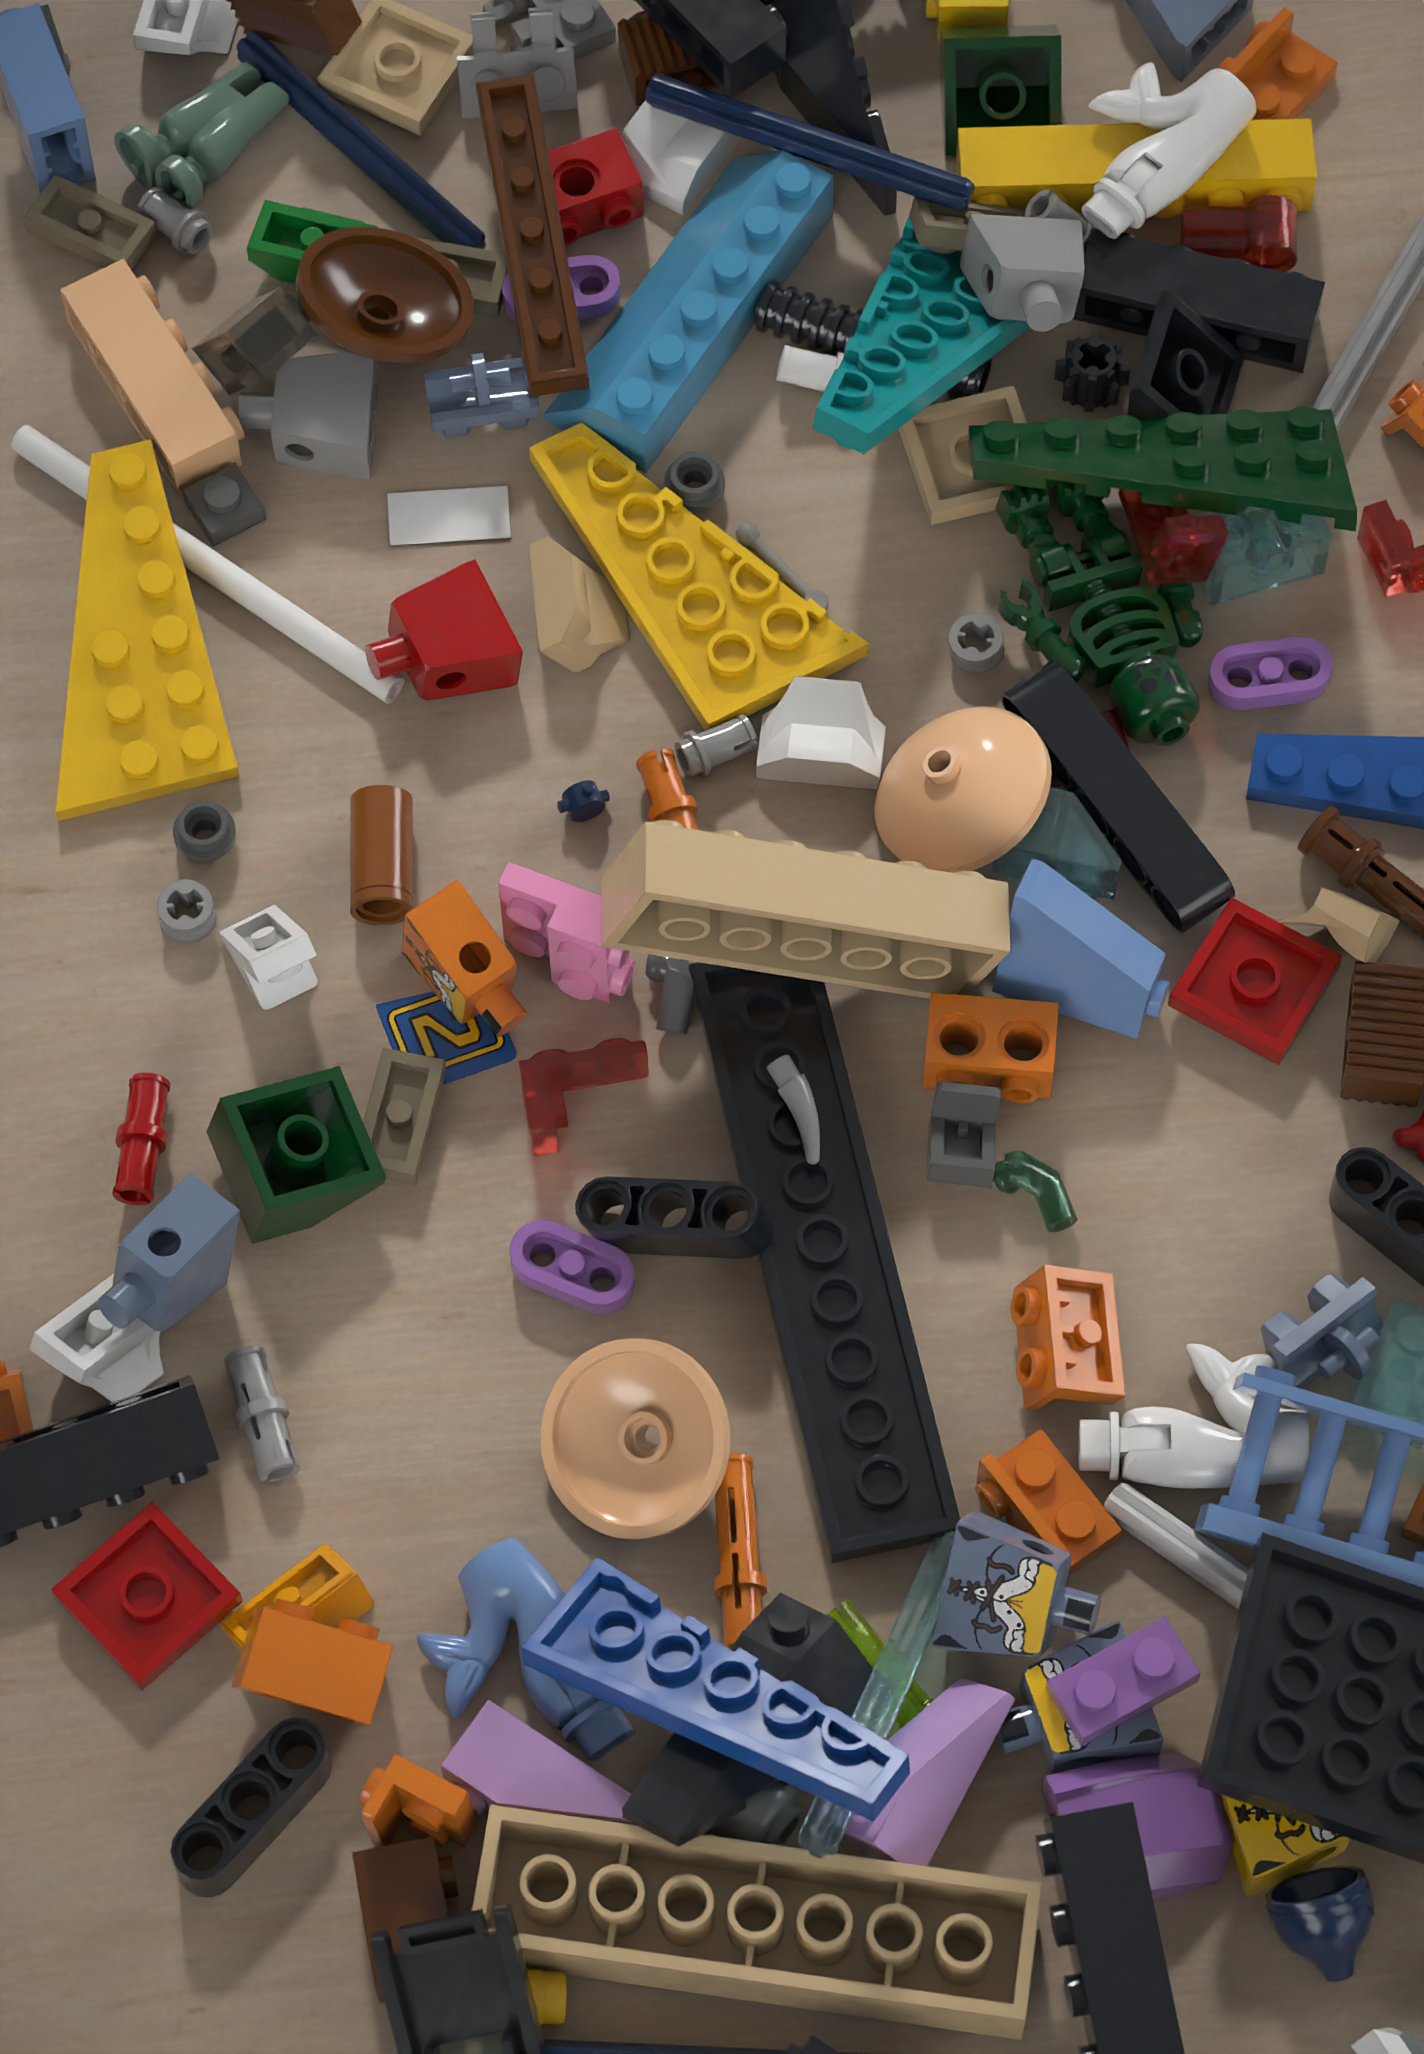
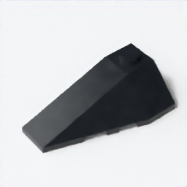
[770,0,897,216]
[622,1593,894,1847]

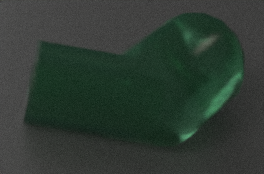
[993,1151,1078,1232]

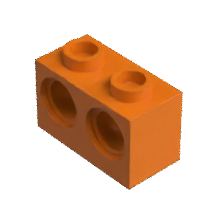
[923,992,1059,1103]

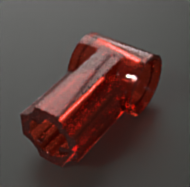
[1180,195,1297,272]

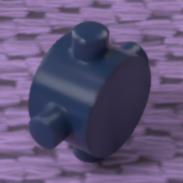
[557,780,610,822]

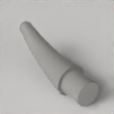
[767,1055,820,1165]

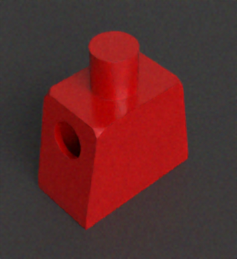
[365,559,523,701]

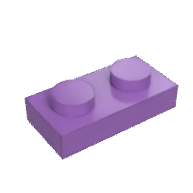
[1046,1616,1201,1746]

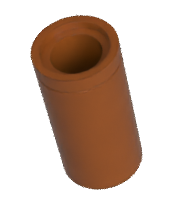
[350,785,413,925]

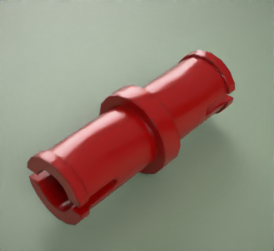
[112,1072,171,1206]

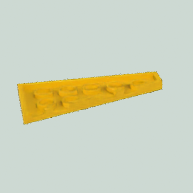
[529,422,869,731]
[55,440,239,821]

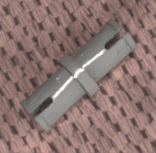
[224,1346,301,1483]

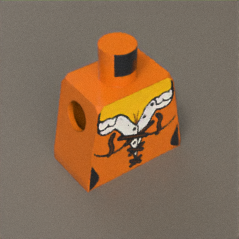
[401,879,528,1037]

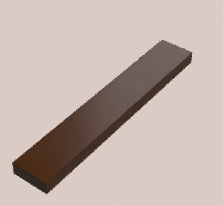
[476,74,590,397]

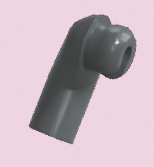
[645,954,695,1035]

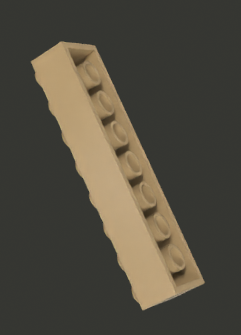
[472,1805,1042,2040]

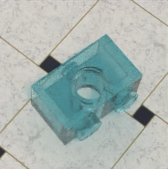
[1189,507,1332,606]

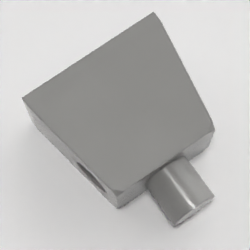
[959,214,1084,332]
[238,351,379,480]

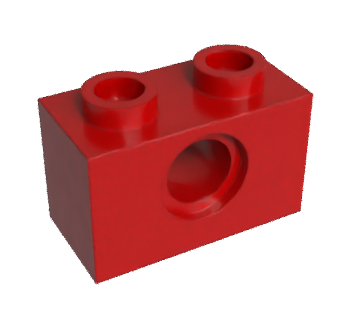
[548,128,644,246]

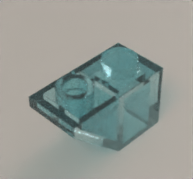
[992,787,1121,900]

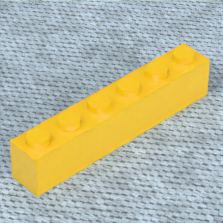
[956,118,1317,218]

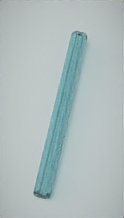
[798,1530,955,1858]

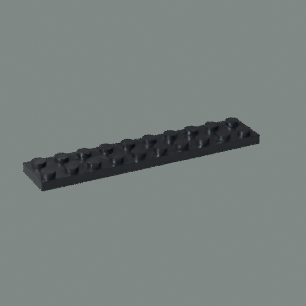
[690,962,961,1563]

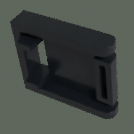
[371,1903,548,2054]

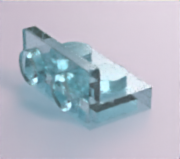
[1352,1298,1424,1449]

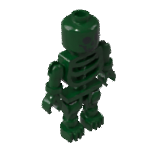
[996,481,1203,746]

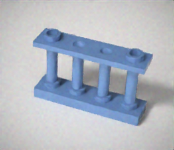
[1194,1365,1424,1588]

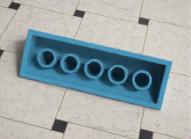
[544,150,834,473]

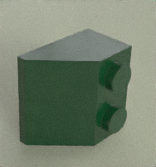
[940,25,1062,156]
[206,1066,386,1244]

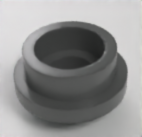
[664,452,725,511]
[173,801,236,862]

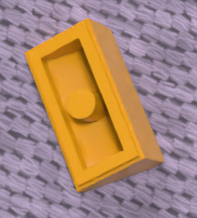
[219,1543,374,1653]

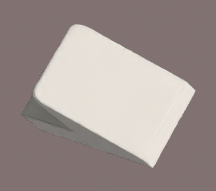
[219,904,317,1010]

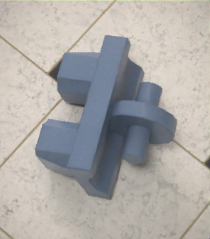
[423,353,540,438]
[1261,1273,1384,1389]

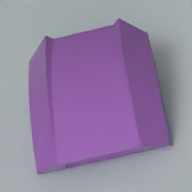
[1042,1753,1233,1901]

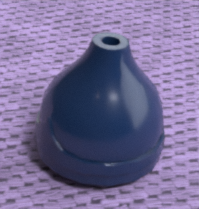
[1265,1865,1374,1982]

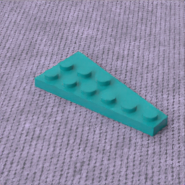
[812,217,1030,454]

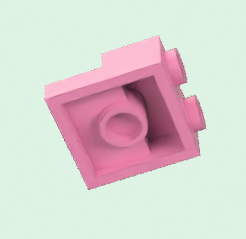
[498,862,635,1004]

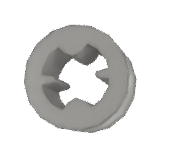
[949,613,1004,674]
[157,879,216,944]

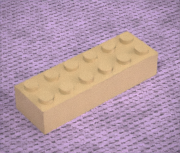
[601,820,1010,999]

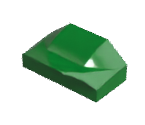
[246,200,378,285]

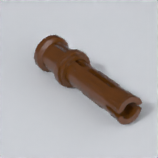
[1297,806,1424,938]

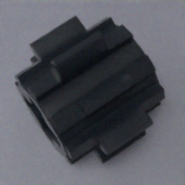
[1054,333,1131,412]

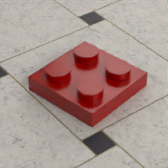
[1168,897,1343,1065]
[51,1502,243,1691]

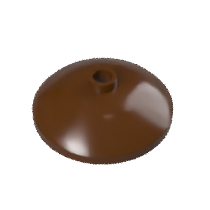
[296,227,474,364]

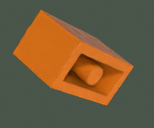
[231,1598,394,1725]

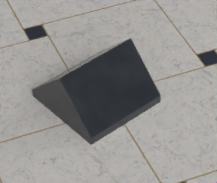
[1127,289,1245,418]

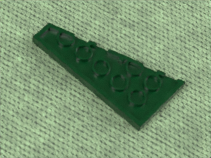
[968,407,1357,531]

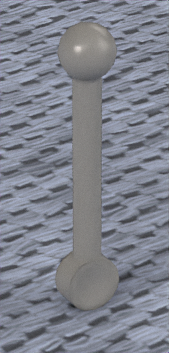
[736,523,828,610]

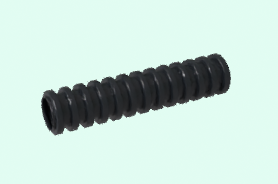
[754,280,992,397]

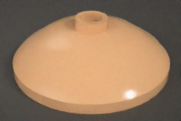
[874,707,1052,873]
[540,1338,730,1539]

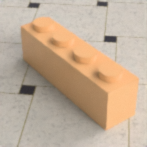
[60,258,245,497]

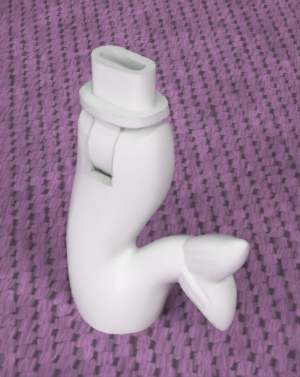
[1081,62,1256,239]
[1078,1344,1309,1489]

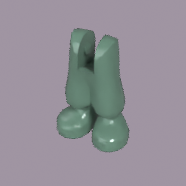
[114,62,289,210]

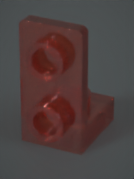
[1118,489,1229,584]
[1357,500,1424,597]
[518,1038,649,1156]

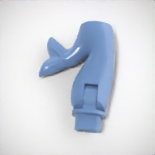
[417,1537,635,1761]

